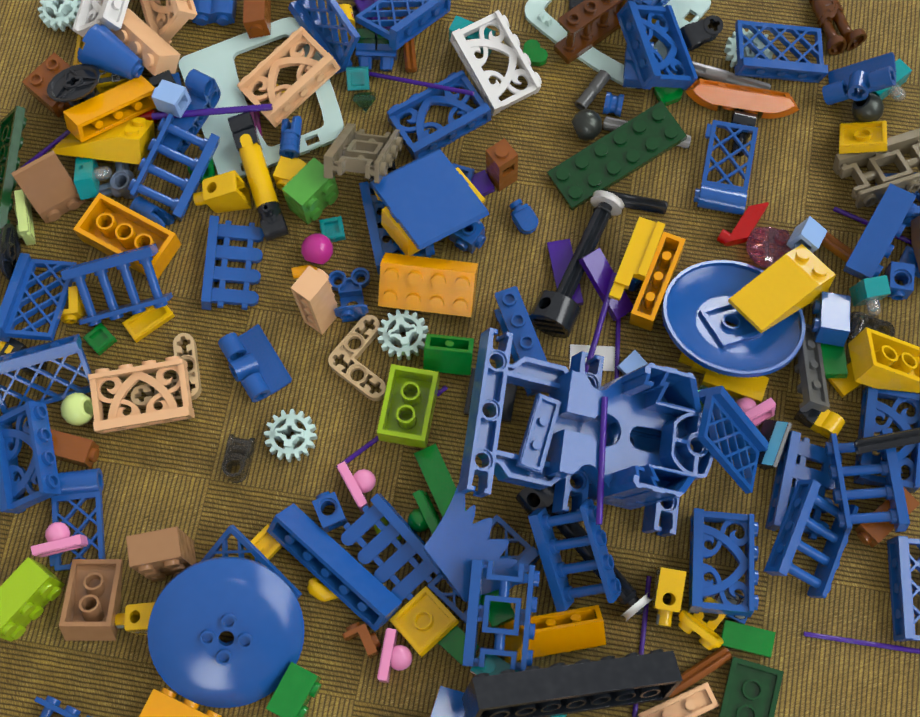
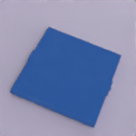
[370,149,489,250]

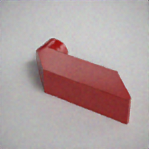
[716,202,769,246]

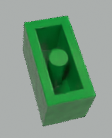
[423,334,474,375]
[266,662,322,717]

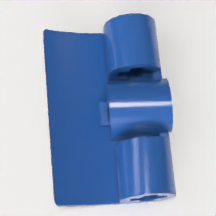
[822,52,896,105]
[218,324,292,402]

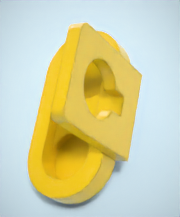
[678,597,726,650]

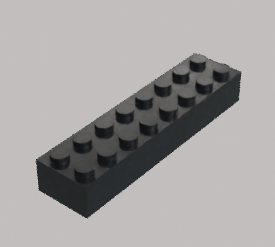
[462,649,683,717]

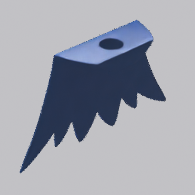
[423,483,540,602]

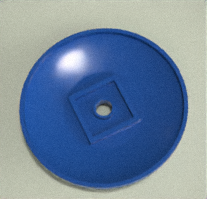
[662,260,805,378]
[147,557,305,708]

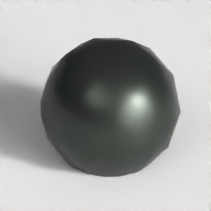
[851,93,884,122]
[571,109,602,141]

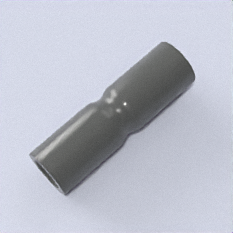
[575,70,611,110]

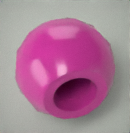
[301,233,333,264]

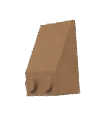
[11,150,86,224]
[59,559,123,641]

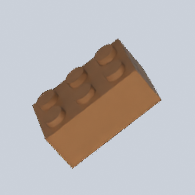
[126,526,197,582]

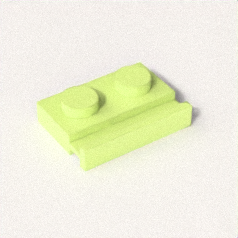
[14,189,36,246]

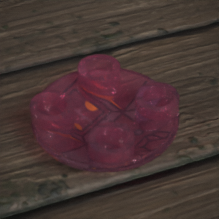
[746,227,792,268]

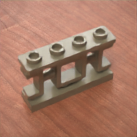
[324,123,403,184]
[832,128,920,209]

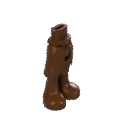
[809,0,867,55]

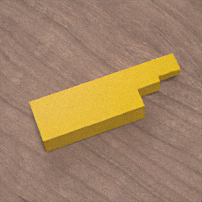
[609,217,665,301]
[678,352,769,405]

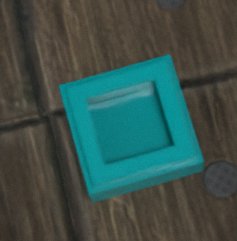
[346,66,370,91]
[319,216,346,242]

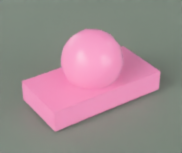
[736,397,776,426]
[337,461,376,512]
[31,522,88,558]
[377,628,412,683]

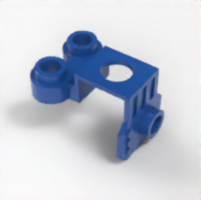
[329,267,370,322]

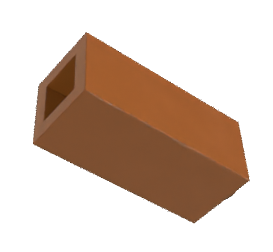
[243,0,271,39]
[486,138,518,192]
[30,429,100,468]
[854,487,920,548]

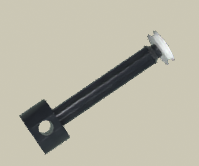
[529,190,625,338]
[515,484,652,621]

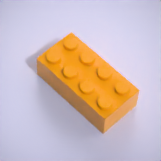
[73,193,182,280]
[378,252,478,317]

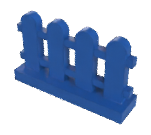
[201,215,264,310]
[765,430,842,540]
[341,493,440,601]

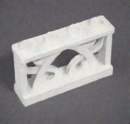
[72,0,129,37]
[450,10,542,116]

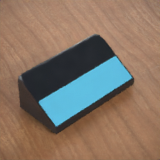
[757,420,792,470]

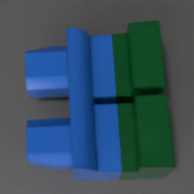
[355,28,398,72]

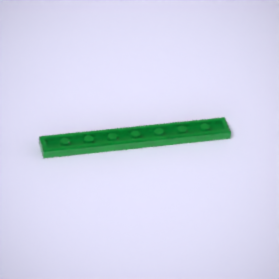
[414,443,515,628]

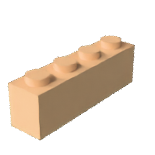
[110,8,181,76]
[291,266,338,335]

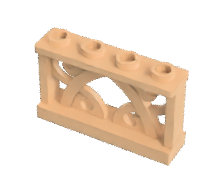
[140,0,197,44]
[237,26,341,128]
[88,356,195,434]

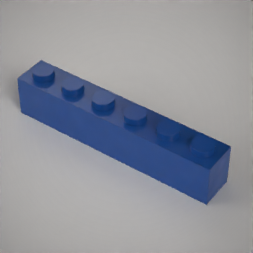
[267,503,402,632]

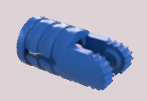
[279,115,302,159]
[129,196,175,228]

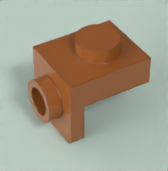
[342,622,381,658]

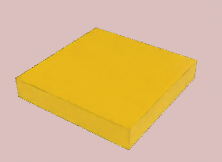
[839,121,887,154]
[389,586,460,657]

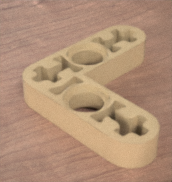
[328,315,386,401]
[131,333,202,409]

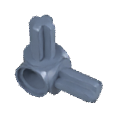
[94,162,134,199]

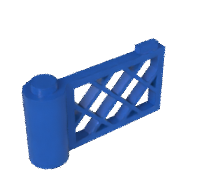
[693,120,758,215]
[49,468,106,571]

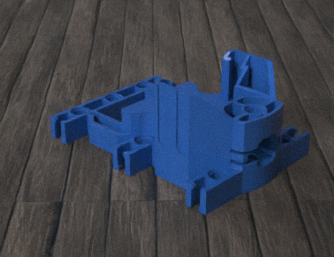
[458,327,713,537]

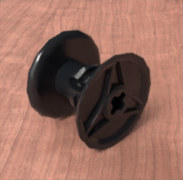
[47,64,101,124]
[0,223,21,281]

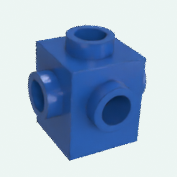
[449,220,486,254]

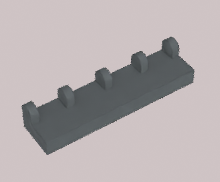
[794,321,830,412]

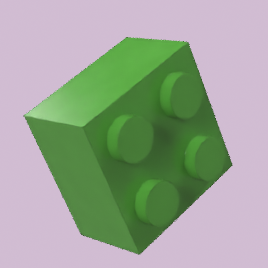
[282,158,339,225]

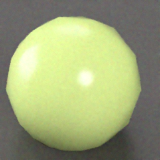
[60,393,93,426]

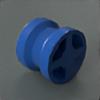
[603,92,624,117]

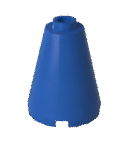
[77,23,144,80]

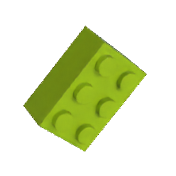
[377,364,440,448]
[0,557,65,642]

